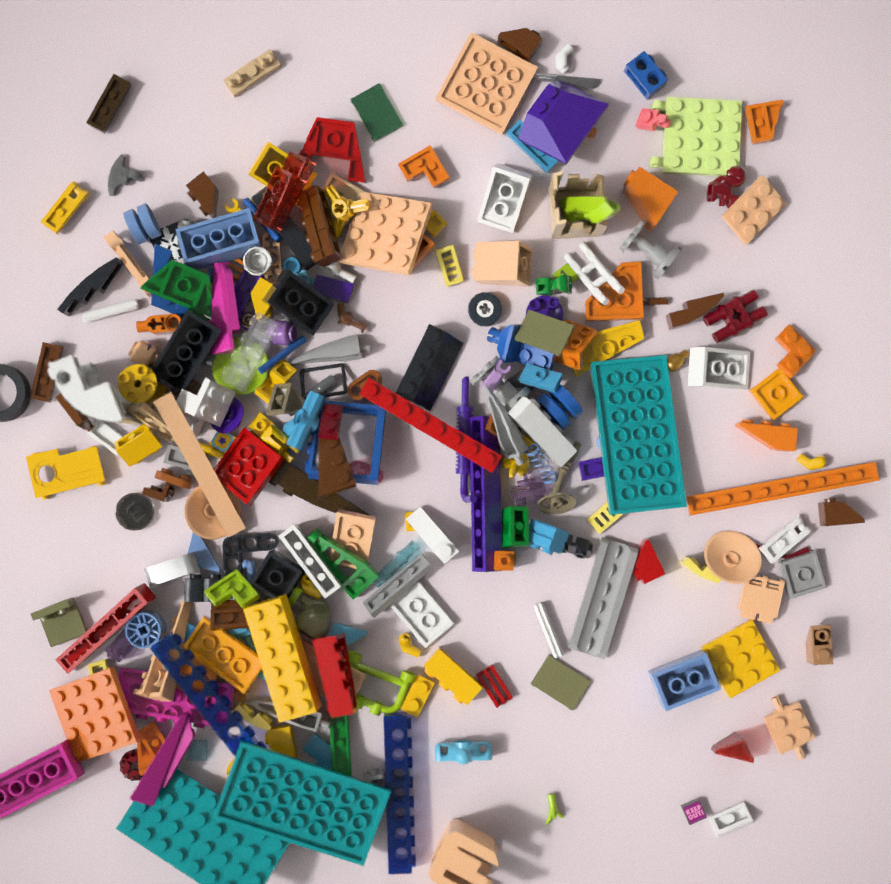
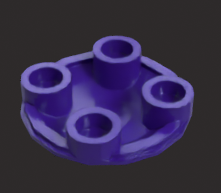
[526,295,563,321]

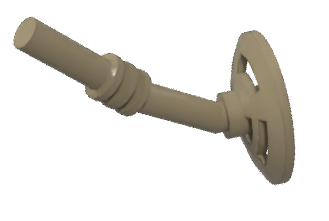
[538,441,582,514]

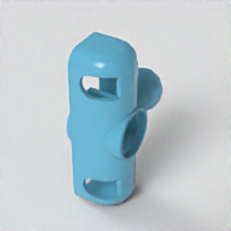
[435,740,492,765]

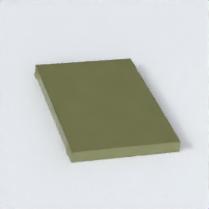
[514,310,575,356]
[530,654,591,711]

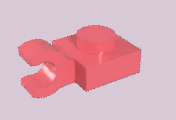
[635,108,671,131]

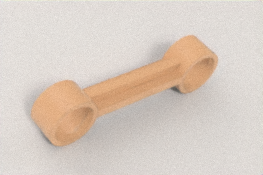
[104,230,151,297]

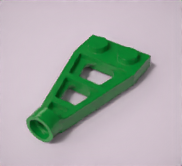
[306,528,380,600]

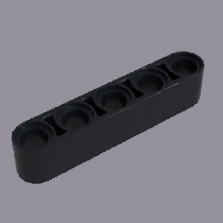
[251,186,317,271]

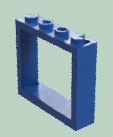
[305,400,386,485]

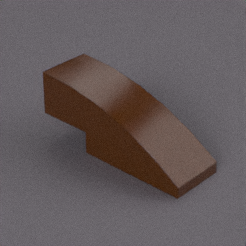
[666,293,724,330]

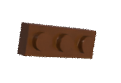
[30,342,64,403]

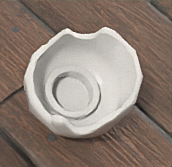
[243,246,273,276]

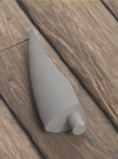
[288,334,371,366]
[483,384,528,465]
[246,700,331,732]

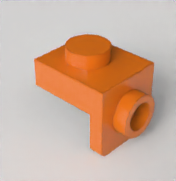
[494,550,516,571]

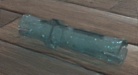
[373,540,420,588]

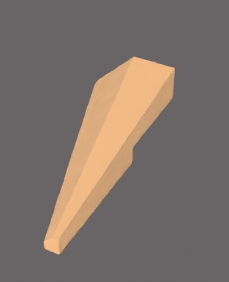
[133,601,191,702]

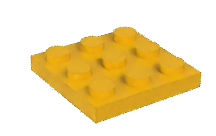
[700,619,781,699]

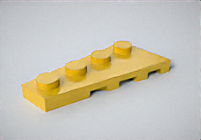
[573,320,645,377]

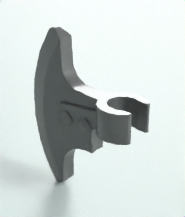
[108,154,143,196]

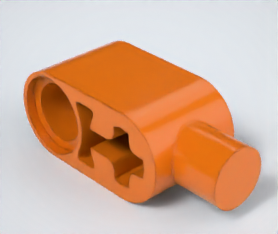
[136,314,182,335]

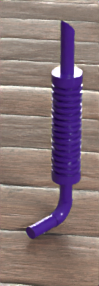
[456,376,477,503]

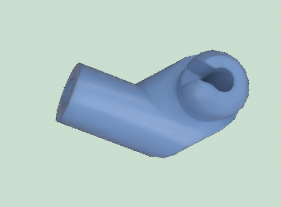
[242,559,256,584]

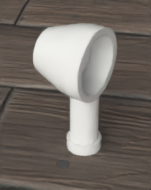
[321,261,357,284]

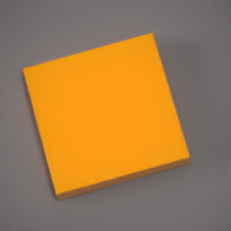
[749,368,804,421]

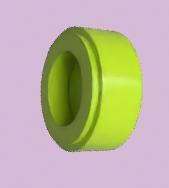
[288,587,303,607]

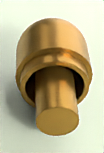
[667,349,690,372]

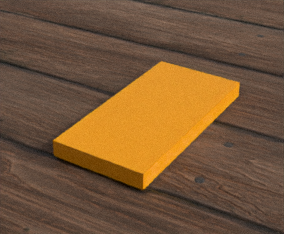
[182,616,262,694]

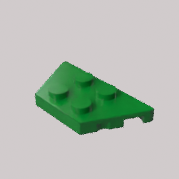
[140,259,212,318]

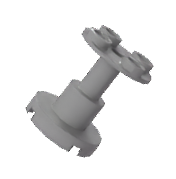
[619,219,682,279]
[470,356,531,412]

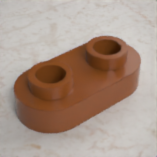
[347,370,382,401]
[154,468,193,490]

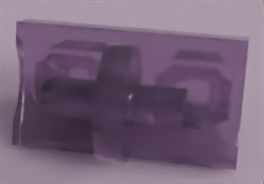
[509,474,547,507]

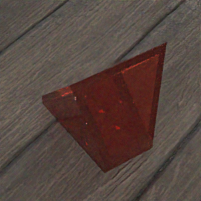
[711,732,754,763]

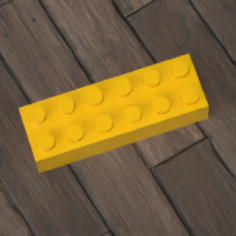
[243,594,322,723]

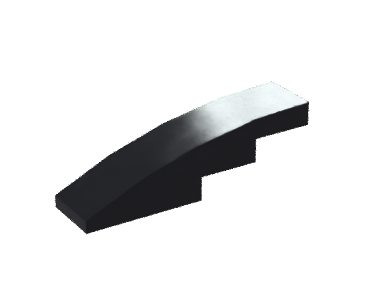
[57,257,124,316]

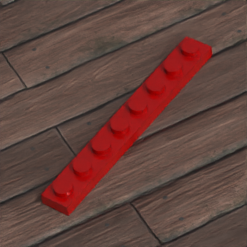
[359,377,502,473]

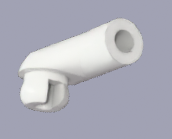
[555,44,574,73]

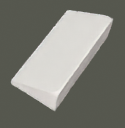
[709,802,753,838]

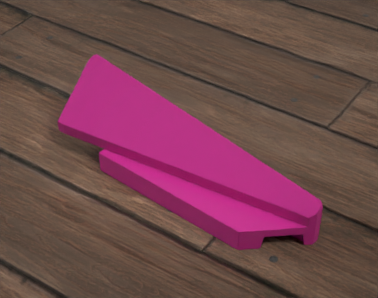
[210,262,240,355]
[130,711,196,806]

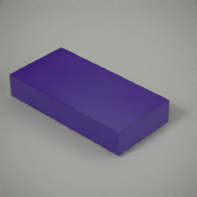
[313,274,354,303]

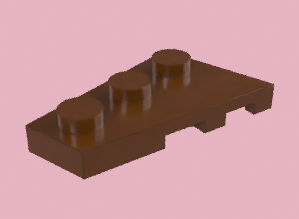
[318,437,356,499]

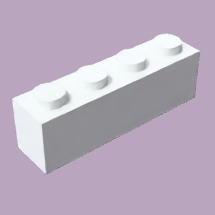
[508,396,577,467]
[279,524,342,598]

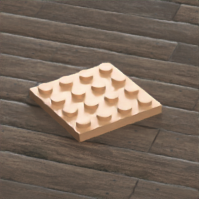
[436,32,538,135]
[339,192,433,276]

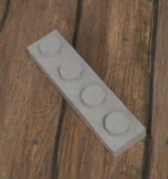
[363,553,433,618]

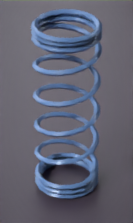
[525,444,557,484]

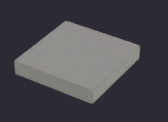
[778,550,827,599]

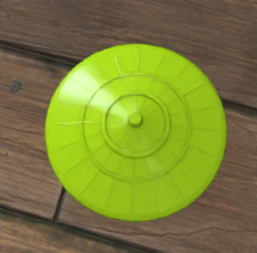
[212,337,268,395]

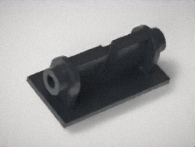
[562,534,593,559]

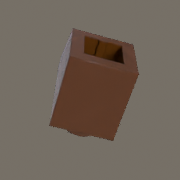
[186,171,219,219]

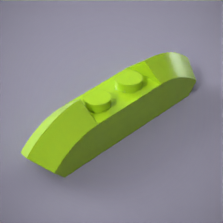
[559,197,621,223]

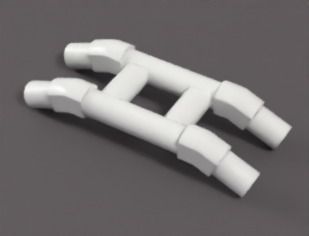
[564,241,625,305]

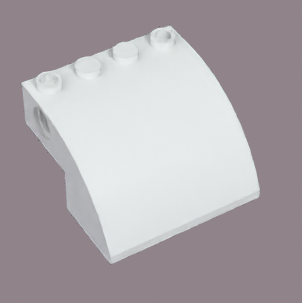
[48,355,143,426]

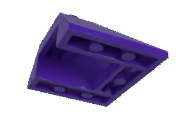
[518,80,609,165]

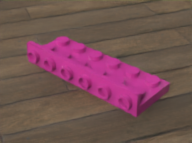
[118,667,236,732]

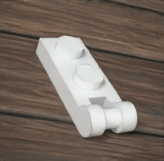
[759,515,812,563]

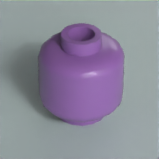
[267,320,297,346]

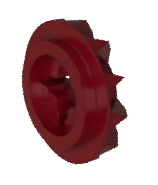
[119,749,145,781]

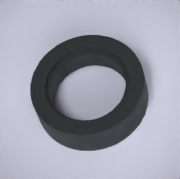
[0,364,31,422]

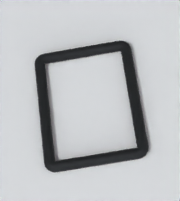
[300,363,347,400]

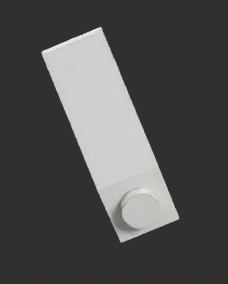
[406,507,459,564]

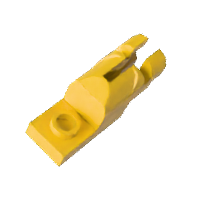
[248,412,301,463]

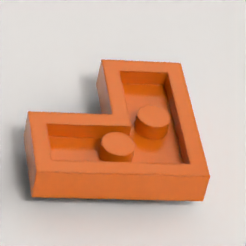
[398,145,450,189]
[775,324,816,378]

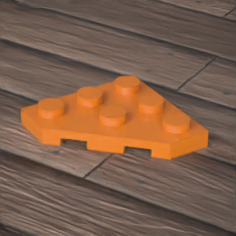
[585,262,644,322]

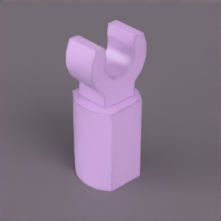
[481,360,511,392]

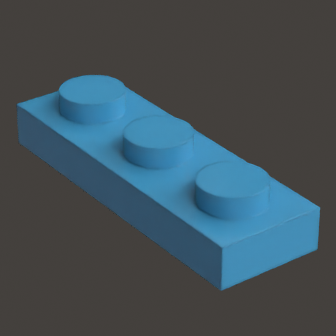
[506,120,559,174]

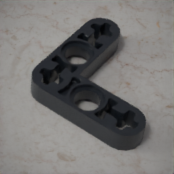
[222,533,279,577]

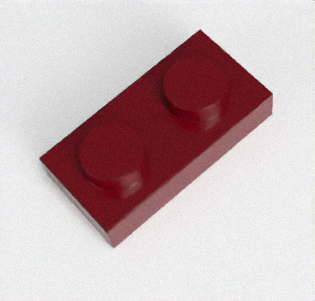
[318,403,343,440]

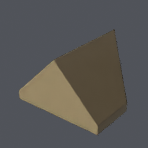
[266,383,305,416]

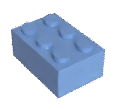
[648,650,721,711]

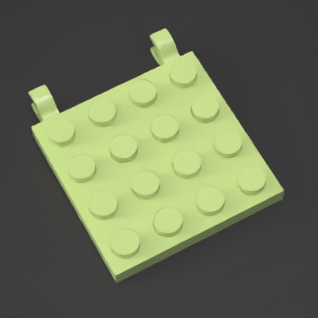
[649,97,742,176]

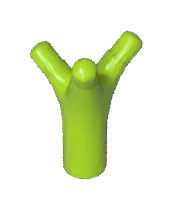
[545,793,564,825]

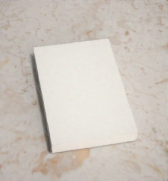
[389,580,455,648]

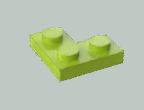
[204,569,259,609]

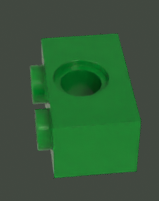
[502,506,529,548]

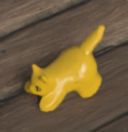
[502,435,538,478]

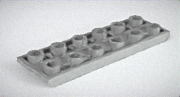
[568,537,638,659]

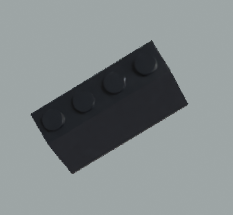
[151,307,222,394]
[396,324,464,411]

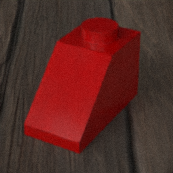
[633,538,665,584]

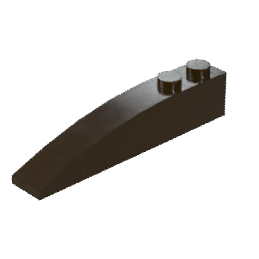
[269,460,371,516]

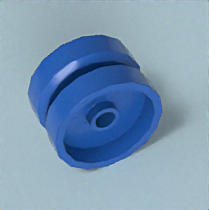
[535,384,584,431]

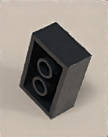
[262,269,335,336]

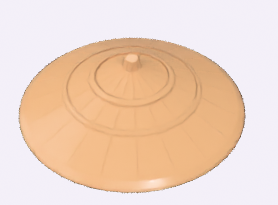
[184,483,241,540]
[704,531,762,584]

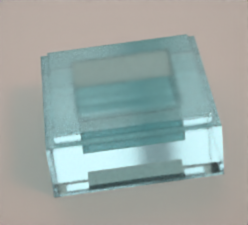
[187,740,208,761]

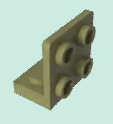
[30,597,87,647]

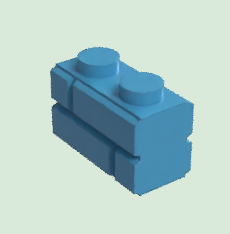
[529,518,569,555]

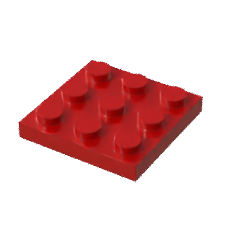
[214,427,285,506]

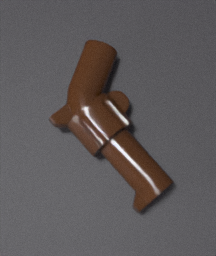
[337,303,367,333]

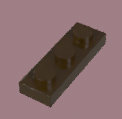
[86,73,132,134]

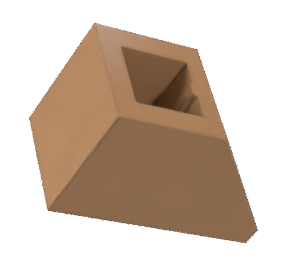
[806,625,833,665]

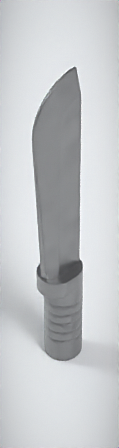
[533,73,601,89]

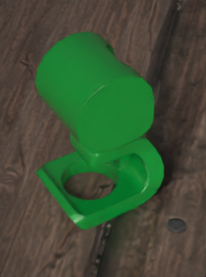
[536,274,572,296]

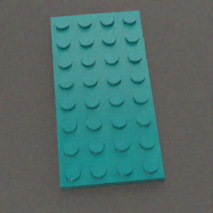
[590,355,687,515]
[213,740,391,866]
[116,769,290,884]

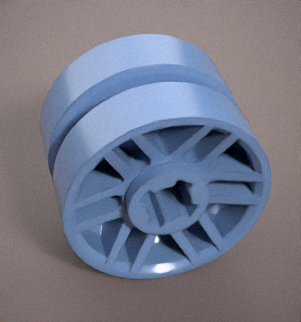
[123,203,162,245]
[125,610,167,648]

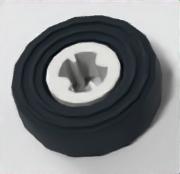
[468,292,502,327]

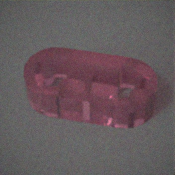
[350,460,384,484]

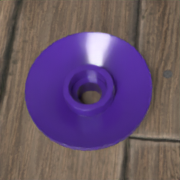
[210,397,244,434]

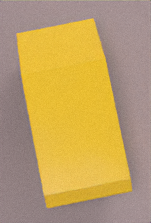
[255,359,297,404]

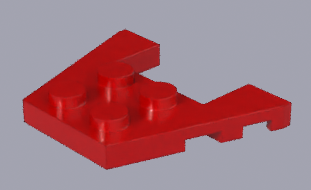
[297,117,365,183]

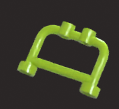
[348,650,417,716]

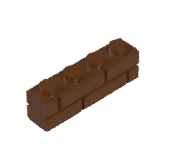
[297,185,342,267]

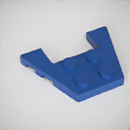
[151,244,213,318]

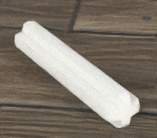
[82,299,139,323]
[534,602,563,658]

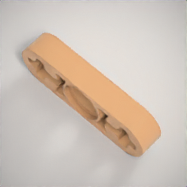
[262,231,282,284]

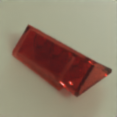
[253,151,317,231]

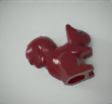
[706,166,746,209]

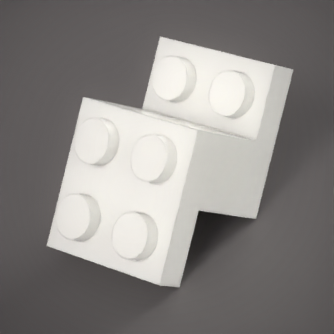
[176,378,236,437]

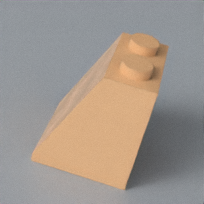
[472,241,532,287]

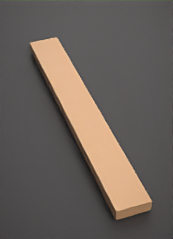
[153,392,246,537]

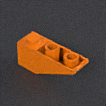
[735,419,798,452]

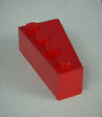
[312,633,359,718]

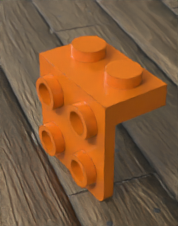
[555,320,597,370]

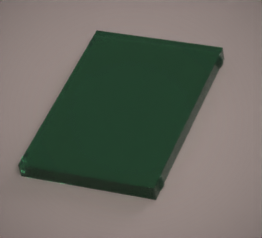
[350,83,403,142]

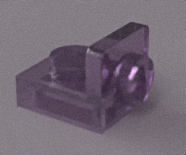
[104,630,135,662]

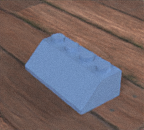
[175,208,262,270]

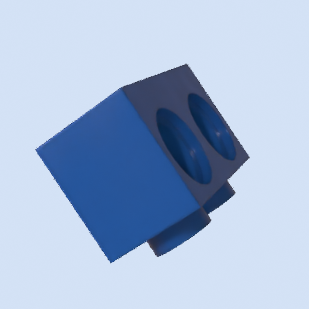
[624,51,668,100]

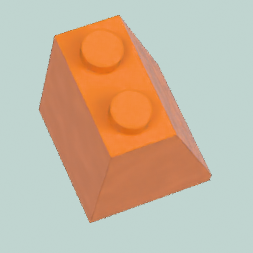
[623,166,678,232]

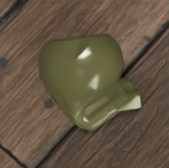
[295,596,329,640]

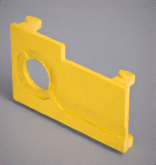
[26,446,105,500]

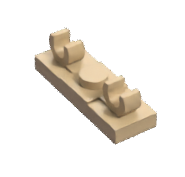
[223,49,281,97]
[128,402,175,443]

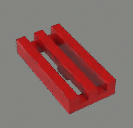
[476,664,513,708]

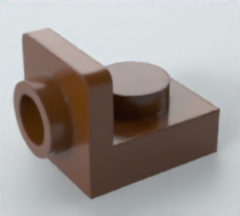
[142,482,175,502]

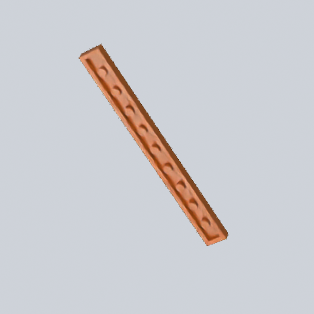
[686,462,879,516]

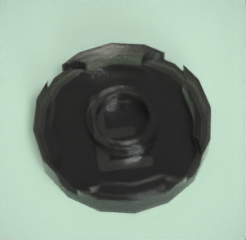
[115,493,155,531]

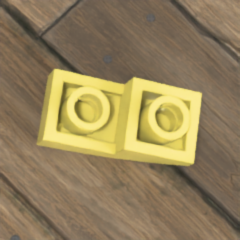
[680,557,721,583]
[233,702,274,730]

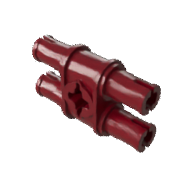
[703,289,768,343]

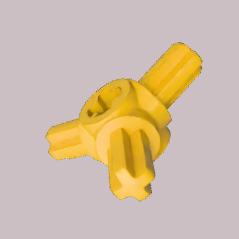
[324,185,370,238]

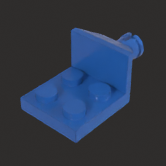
[487,324,556,371]

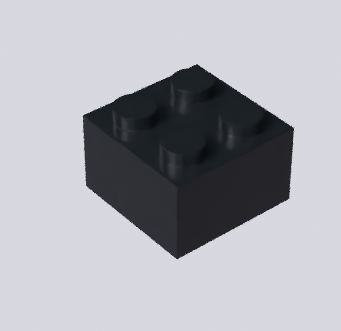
[250,549,305,599]

